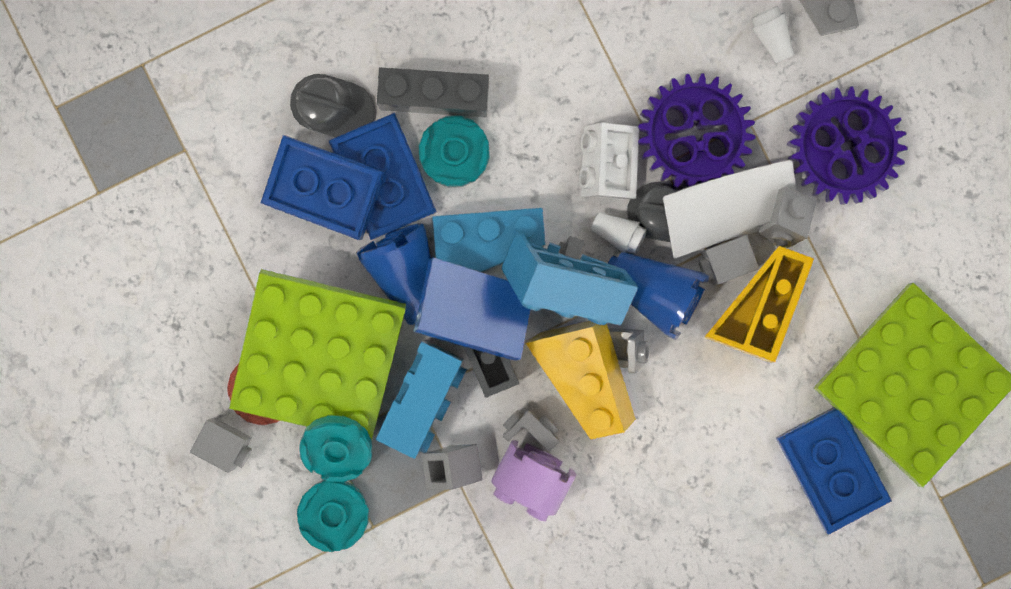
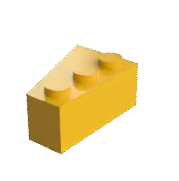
[704,246,814,363]
[525,320,636,440]

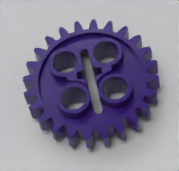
[637,73,756,188]
[787,86,908,205]

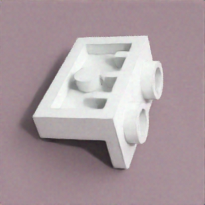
[579,122,639,199]

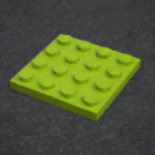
[229,269,406,439]
[814,283,1011,488]

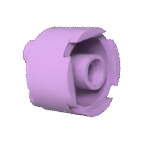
[491,440,576,521]

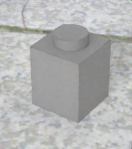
[698,235,759,285]
[190,417,252,473]
[421,444,483,490]

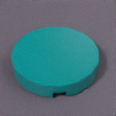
[419,116,490,188]
[299,415,372,482]
[297,480,369,552]

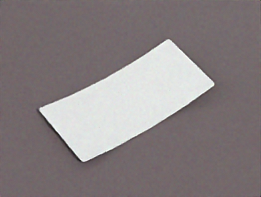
[663,160,797,258]

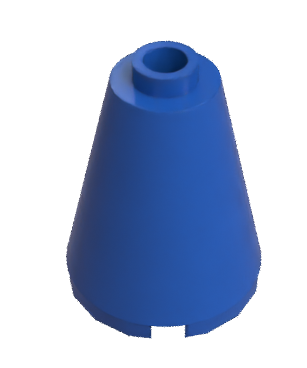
[356,224,431,325]
[608,252,709,340]

